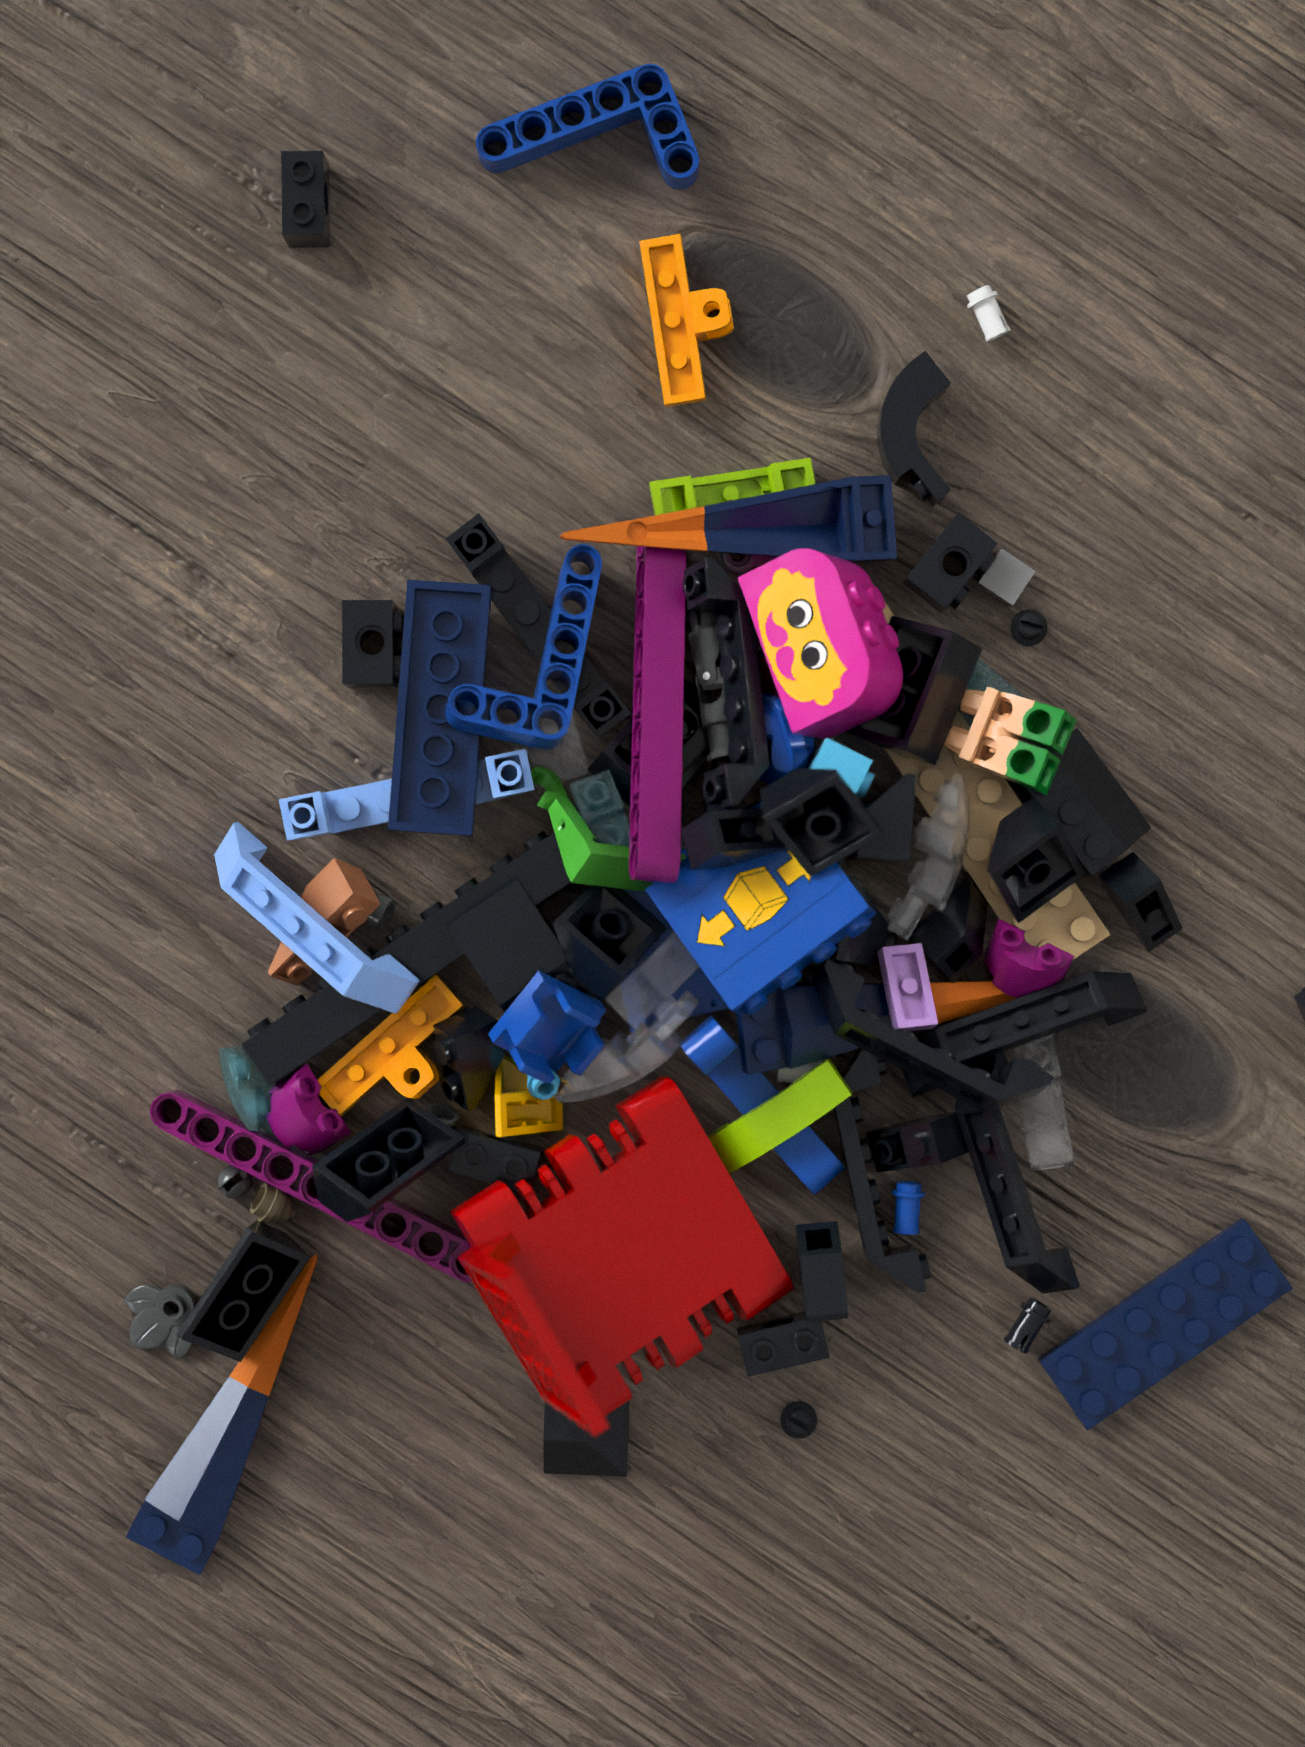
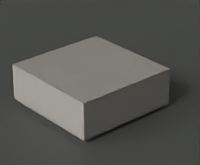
[977,548,1036,607]

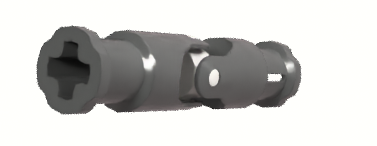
[685,599,731,764]

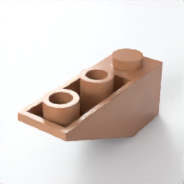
[268,858,380,986]

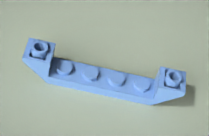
[279,749,535,841]
[214,822,420,1013]

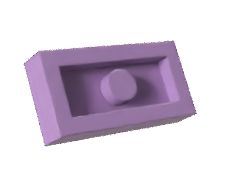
[877,943,938,1031]

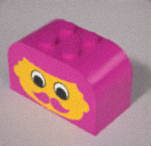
[737,548,903,739]

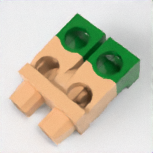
[945,687,1077,795]

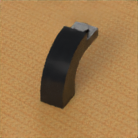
[877,351,951,507]

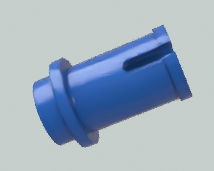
[892,1181,925,1235]

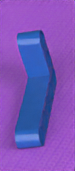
[476,63,699,190]
[445,544,602,750]
[680,1015,846,1195]

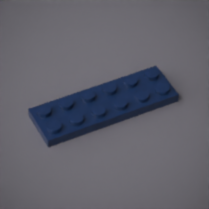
[388,580,492,837]
[1038,1218,1293,1431]

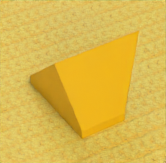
[495,1054,563,1137]

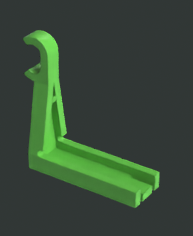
[531,766,686,892]

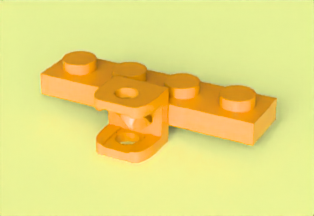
[639,234,734,408]
[317,974,465,1117]

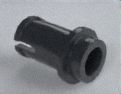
[1004,1297,1052,1354]

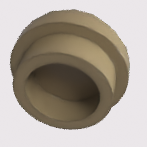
[250,1183,295,1224]

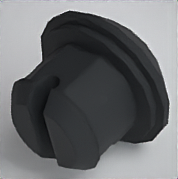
[1010,609,1047,646]
[780,1401,817,1439]

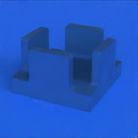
[488,971,606,1084]

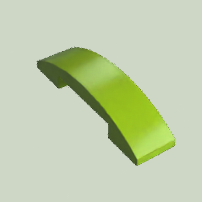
[649,458,815,515]
[707,1058,853,1173]

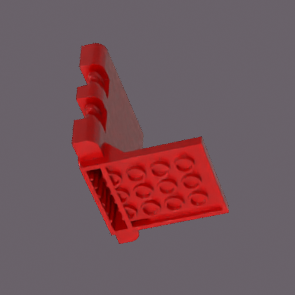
[450,1076,794,1437]

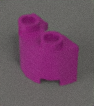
[983,918,1074,998]
[267,1063,351,1156]

